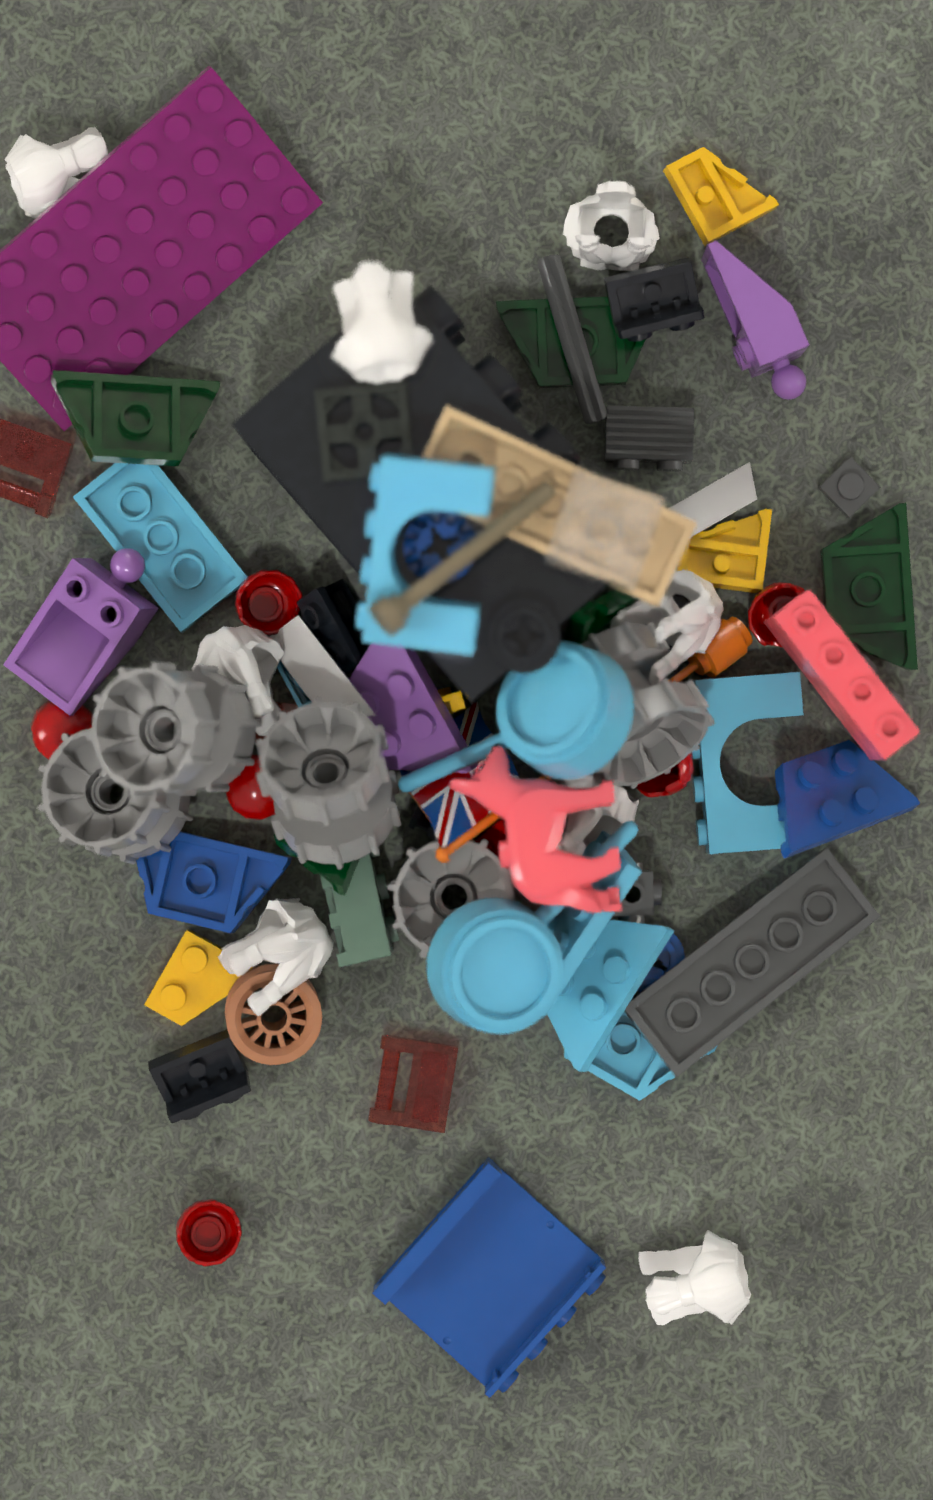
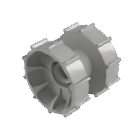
[581,620,715,789]
[87,662,261,797]
[256,697,401,870]
[37,728,193,865]
[388,839,514,958]

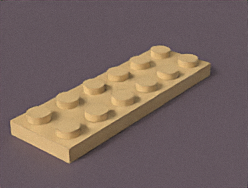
[422,405,697,607]

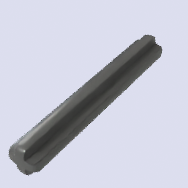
[538,254,607,424]

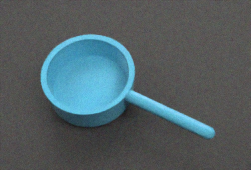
[398,641,634,793]
[427,821,638,1034]

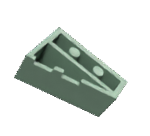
[320,853,400,967]

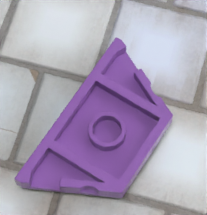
[349,643,478,773]

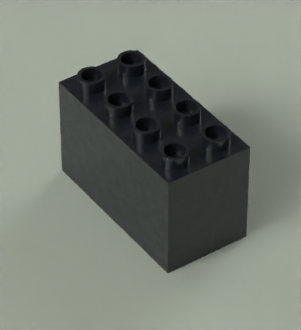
[231,285,610,705]

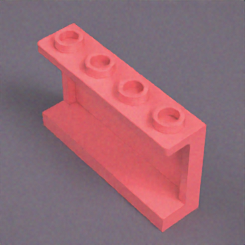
[764,591,919,760]

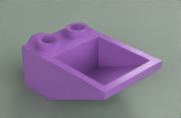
[701,241,809,400]
[3,548,159,716]

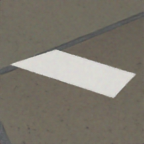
[668,462,757,537]
[269,615,376,716]

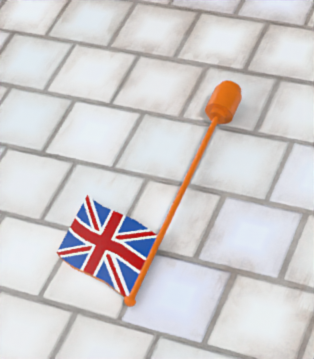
[399,616,753,863]

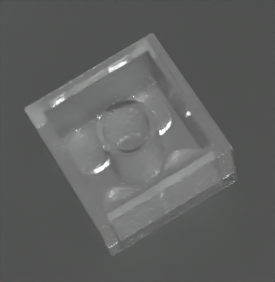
[544,469,665,592]

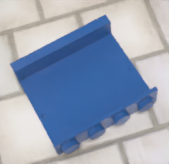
[372,1157,606,1398]

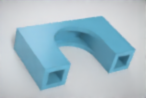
[356,453,497,655]
[692,672,804,854]

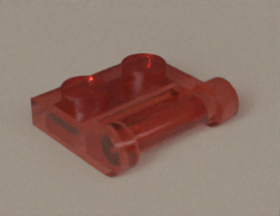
[0,419,74,518]
[368,1035,459,1133]

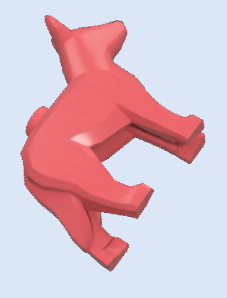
[449,744,622,913]

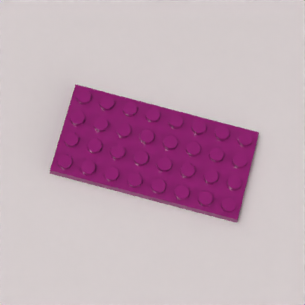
[0,66,323,431]

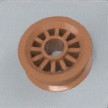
[225,964,322,1065]

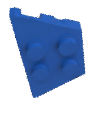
[775,740,920,859]
[136,831,292,933]

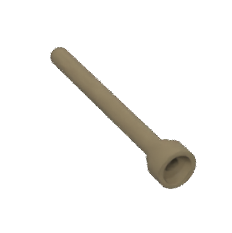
[369,483,555,637]

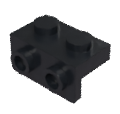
[604,257,705,341]
[296,579,371,675]
[148,1029,251,1123]

